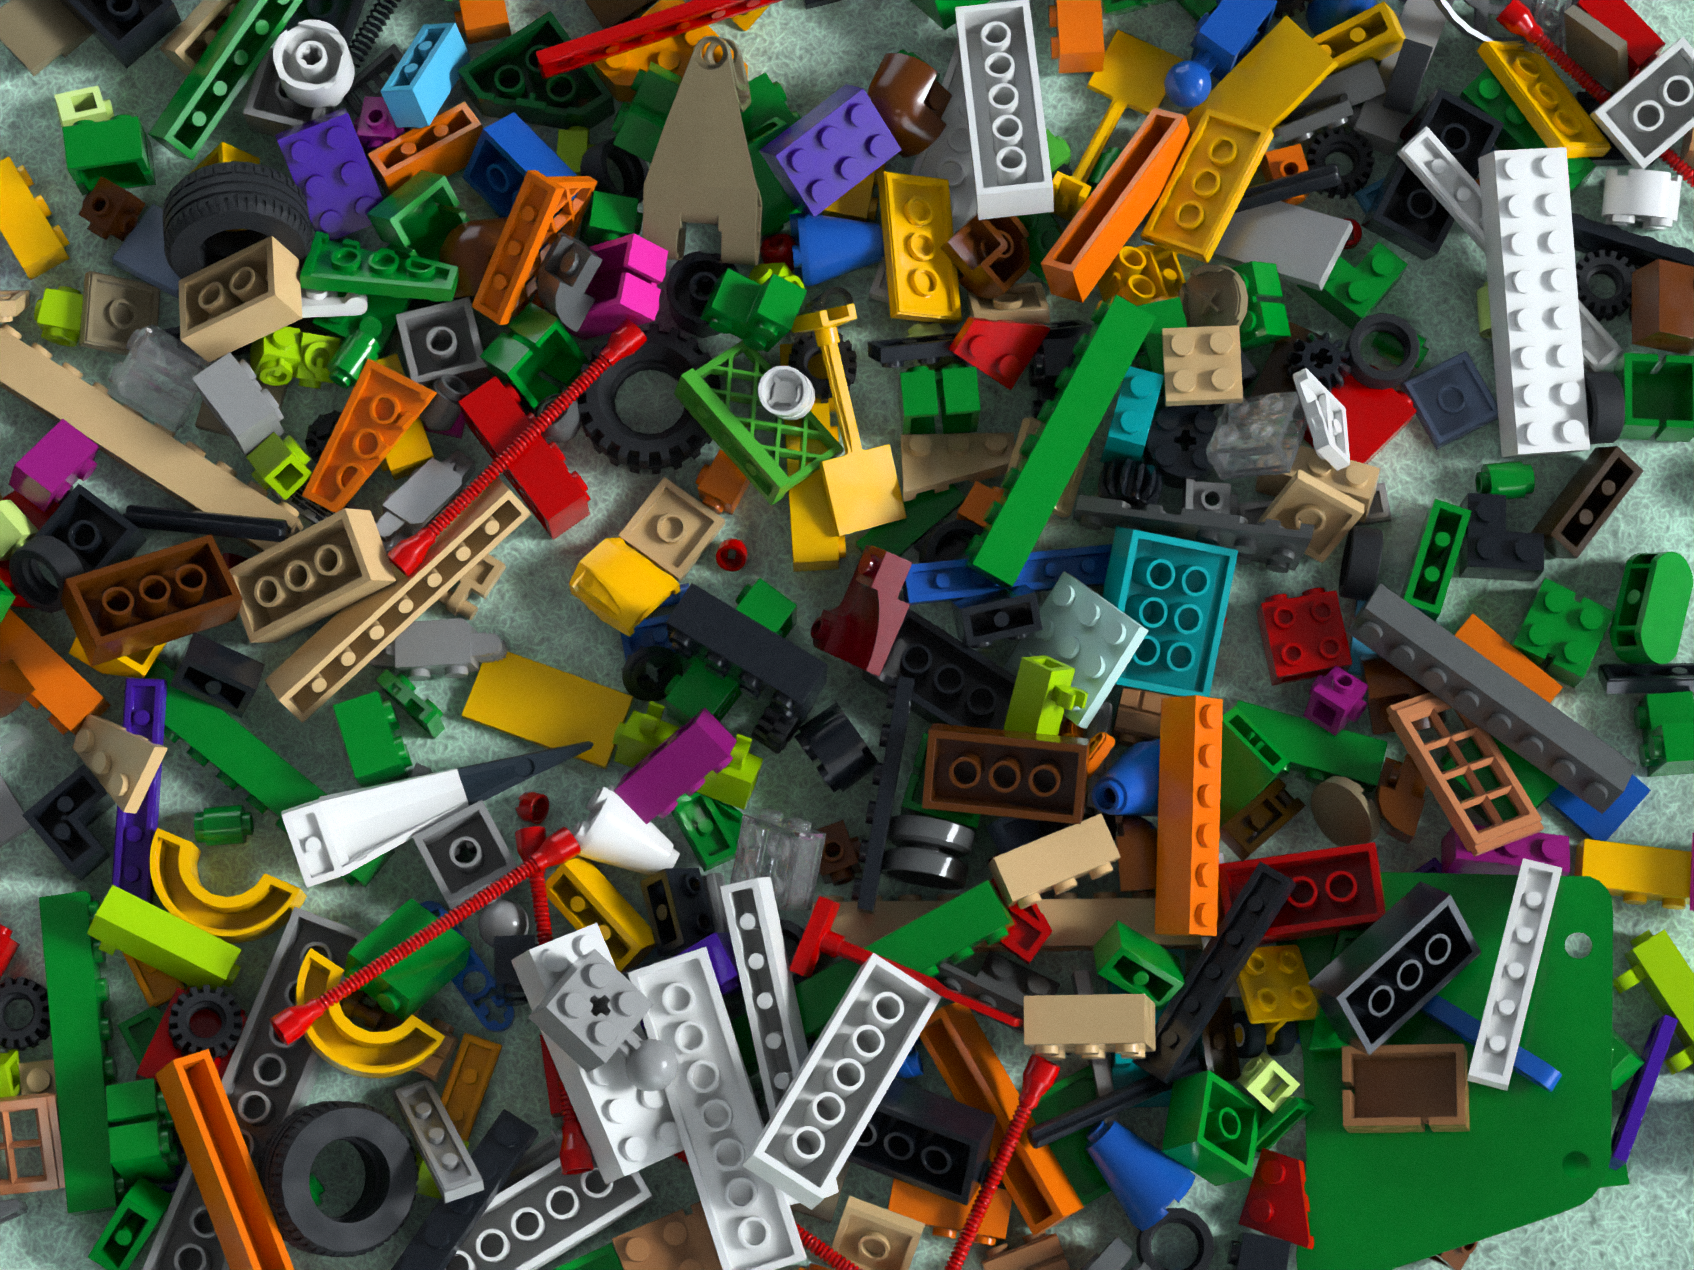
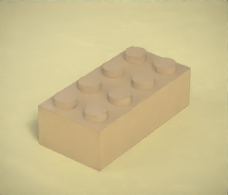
[229,508,396,643]

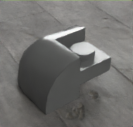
[535,232,602,332]

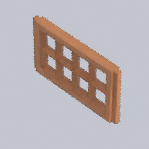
[1386,692,1544,857]
[0,1092,65,1195]

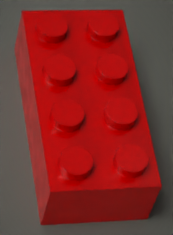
[458,376,591,540]
[1219,842,1386,945]

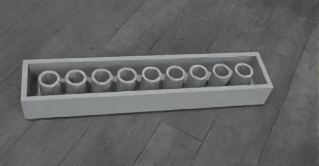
[142,907,368,1270]

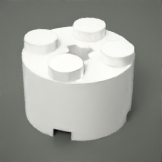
[273,20,355,108]
[1601,169,1682,231]

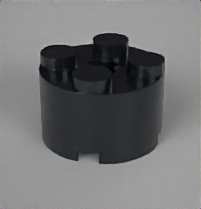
[667,251,739,338]
[1143,405,1223,489]
[794,702,878,793]

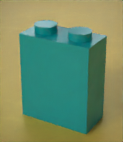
[1100,366,1164,463]

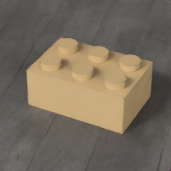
[178,236,303,363]
[1024,994,1156,1060]

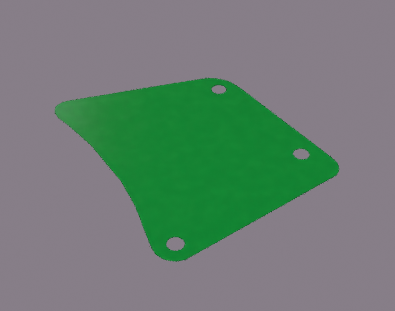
[1276,872,1613,1270]

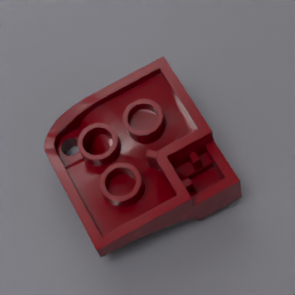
[810,545,913,676]

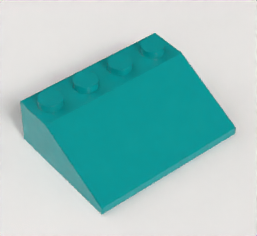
[1102,526,1238,697]

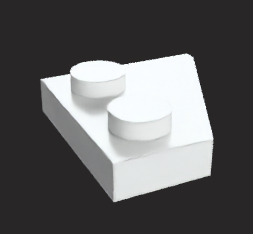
[1293,368,1350,471]

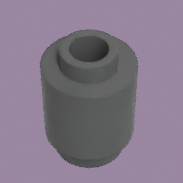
[419,374,469,431]

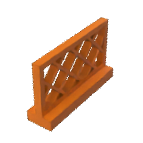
[471,170,598,325]

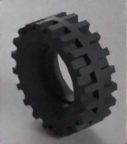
[578,323,721,475]

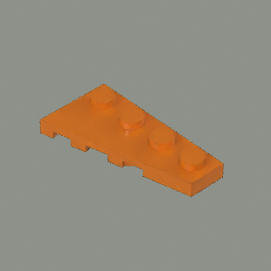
[302,358,437,513]

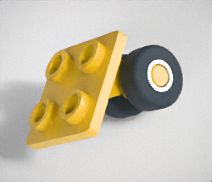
[1233,945,1318,1058]

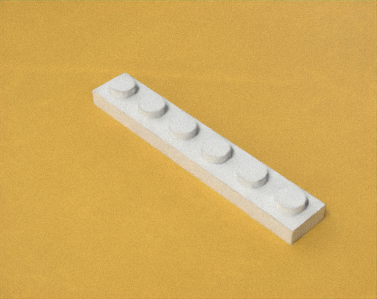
[1467,858,1562,1091]

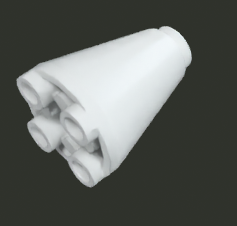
[571,785,680,876]

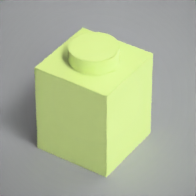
[0,500,39,561]

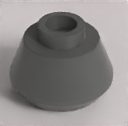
[533,393,581,443]

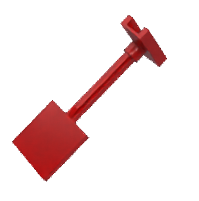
[789,896,1024,1028]

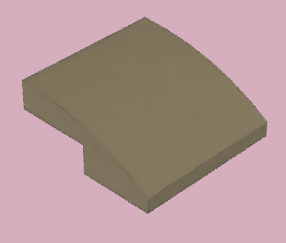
[0,0,92,76]

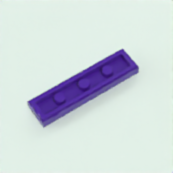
[1609,1014,1678,1170]

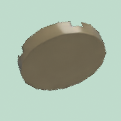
[1179,264,1248,327]
[1311,776,1380,847]

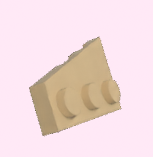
[901,432,1015,502]
[72,715,168,814]

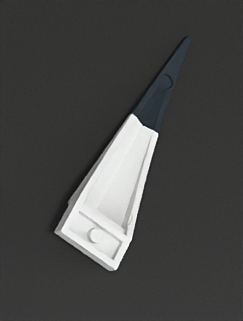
[281,741,594,888]

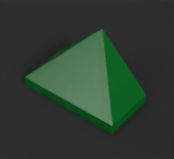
[1254,1096,1315,1158]

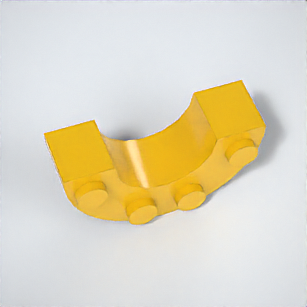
[150,828,307,943]
[295,948,446,1078]

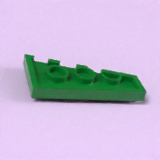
[300,231,459,302]

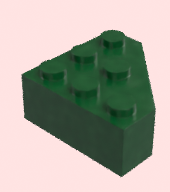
[458,11,615,130]

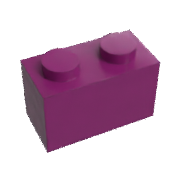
[8,419,99,512]

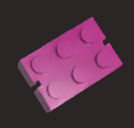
[551,233,668,340]

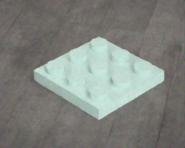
[1003,572,1149,729]

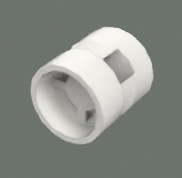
[758,366,815,420]

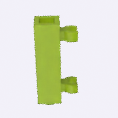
[1003,655,1088,735]
[612,701,763,810]
[87,885,242,991]
[1613,929,1694,1075]

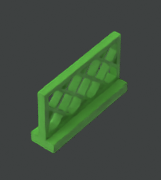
[674,340,844,506]

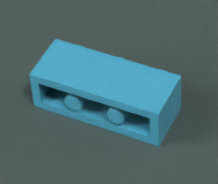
[380,22,471,128]

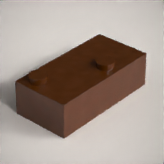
[1632,259,1694,356]
[61,534,243,667]
[922,723,1091,824]

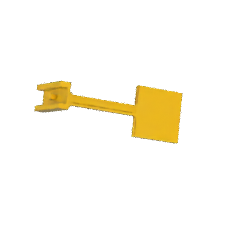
[1051,29,1184,221]
[791,303,907,536]

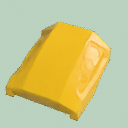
[1098,244,1186,306]
[569,537,681,637]

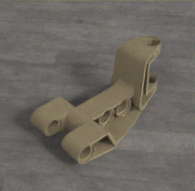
[643,35,762,266]

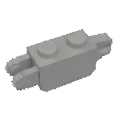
[376,450,476,553]
[370,618,509,681]

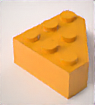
[591,0,748,102]

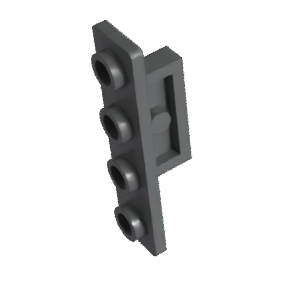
[1272,58,1386,143]
[933,950,1072,1056]

